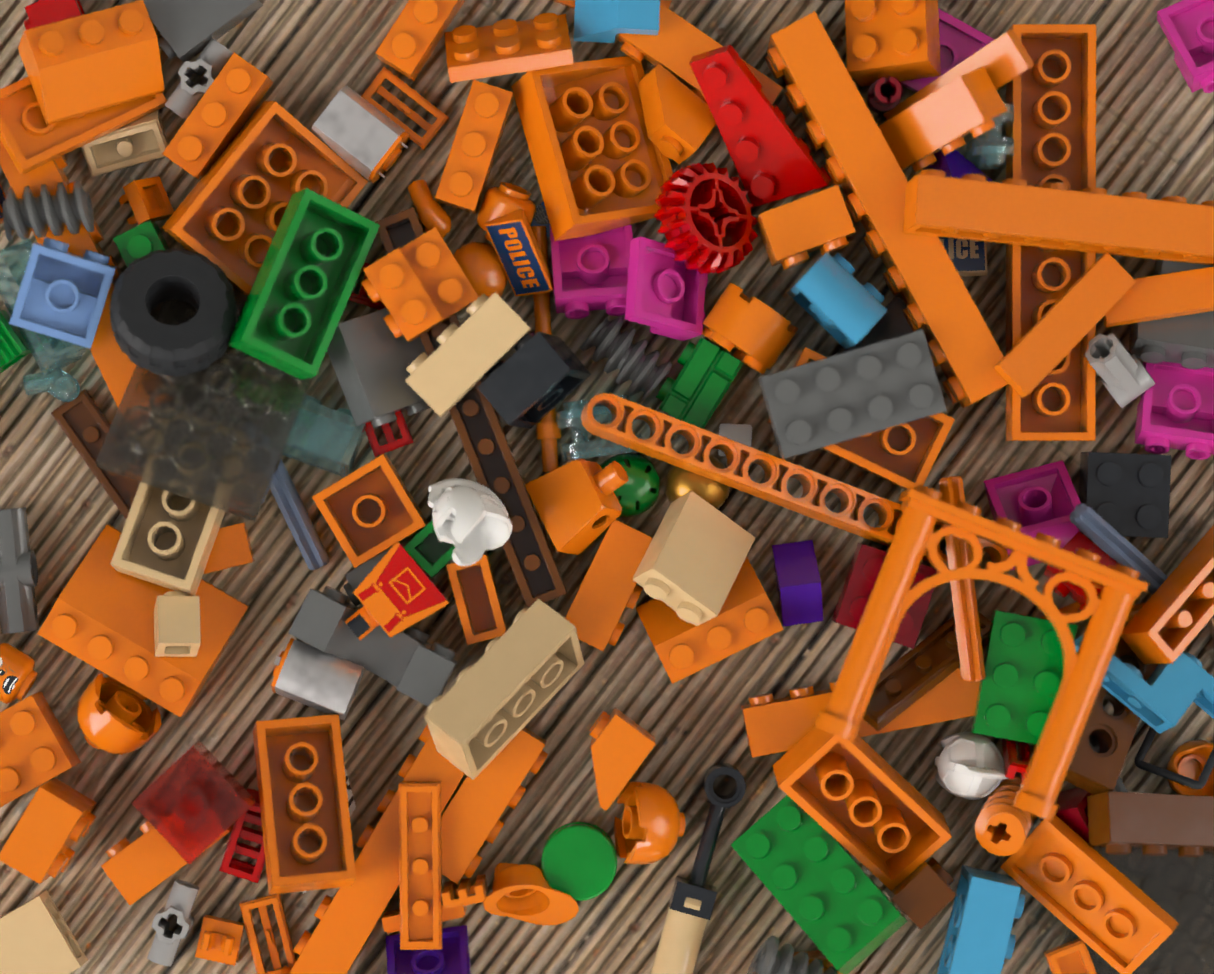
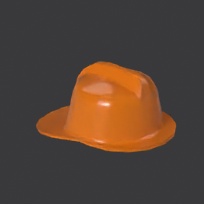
[483,862,579,925]

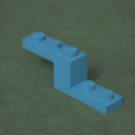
[1074,634,1214,734]

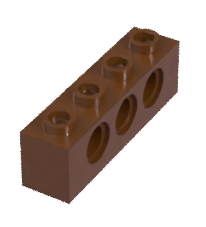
[1064,622,1159,795]

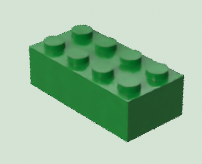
[227,188,380,380]
[731,795,908,974]

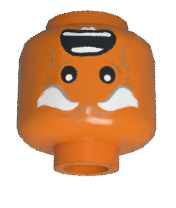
[0,643,39,704]

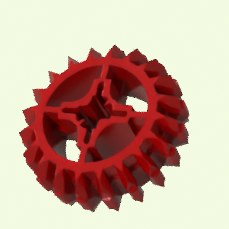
[653,162,758,274]

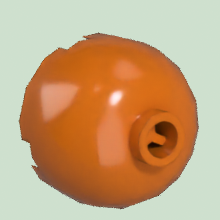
[77,673,162,755]
[614,781,686,864]

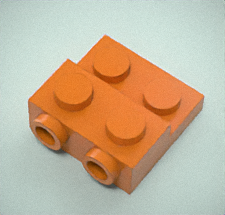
[361,227,479,343]

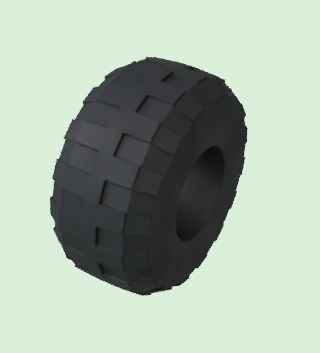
[110,248,237,377]

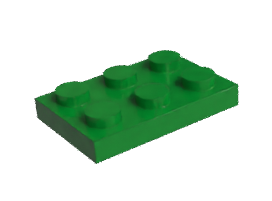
[971,610,1077,745]

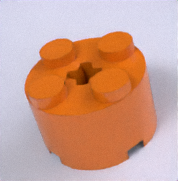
[702,283,798,374]

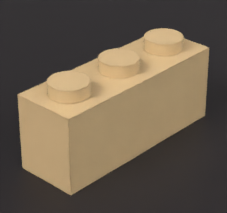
[405,292,531,417]

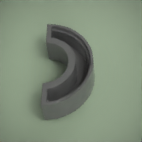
[288,586,457,707]

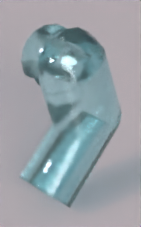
[23,369,80,402]

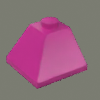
[984,460,1081,571]

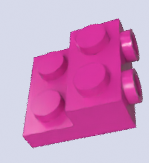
[1157,0,1214,93]
[549,224,633,319]
[625,236,708,341]
[1135,361,1214,460]

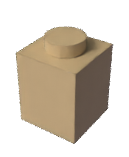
[154,591,201,657]

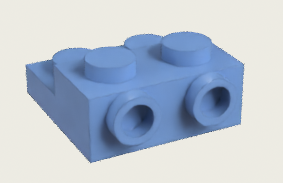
[9,237,116,349]

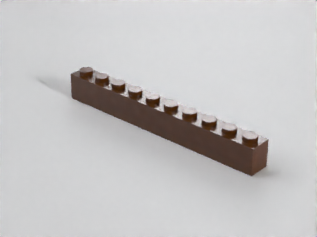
[375,207,567,608]

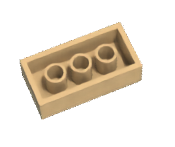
[110,408,249,596]
[424,598,584,780]

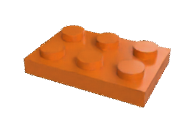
[444,13,574,83]

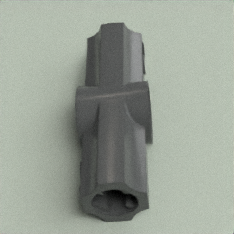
[0,507,39,634]

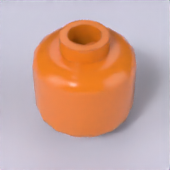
[477,182,536,242]

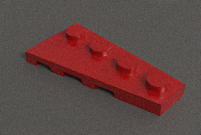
[690,44,831,207]

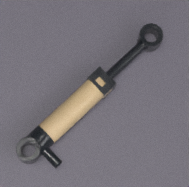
[651,763,746,974]

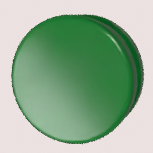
[541,821,617,901]

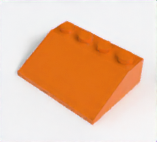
[511,56,673,241]
[161,101,369,296]
[37,524,249,718]

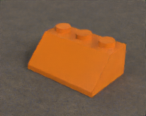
[18,0,165,125]
[635,557,784,684]

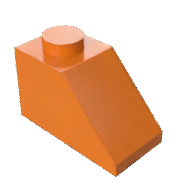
[638,63,716,165]

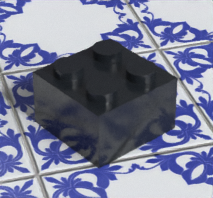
[477,332,592,429]
[1079,452,1171,538]

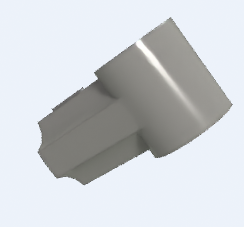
[1085,334,1156,408]

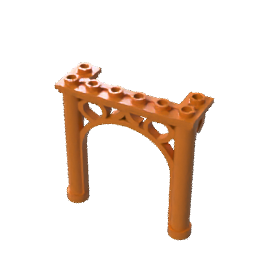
[814,485,1149,822]

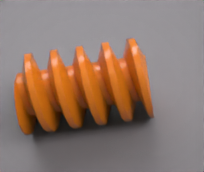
[974,777,1037,856]

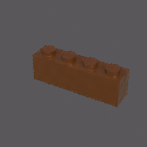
[1087,791,1214,858]

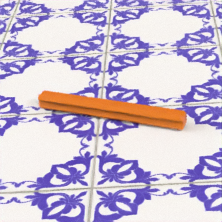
[939,476,986,682]

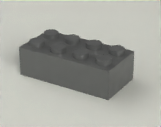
[758,330,947,459]

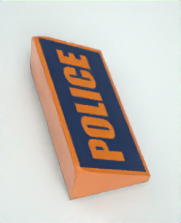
[484,208,554,297]

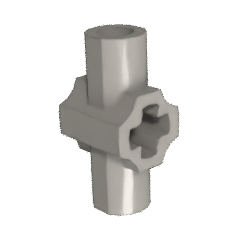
[165,38,233,120]
[147,879,199,967]

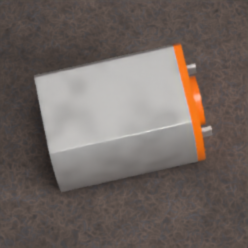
[310,86,410,183]
[271,638,364,720]

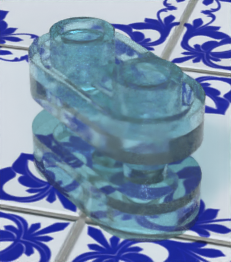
[966,103,1014,170]
[556,395,642,461]

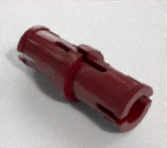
[867,76,902,113]

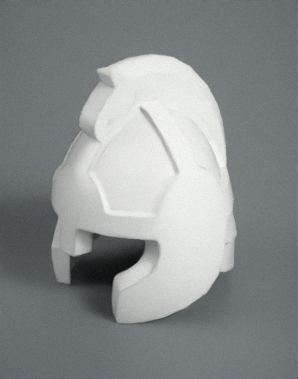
[428,478,512,566]
[935,731,1008,800]

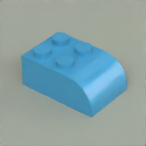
[787,252,887,349]
[937,865,1025,974]

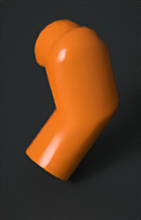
[408,179,452,238]

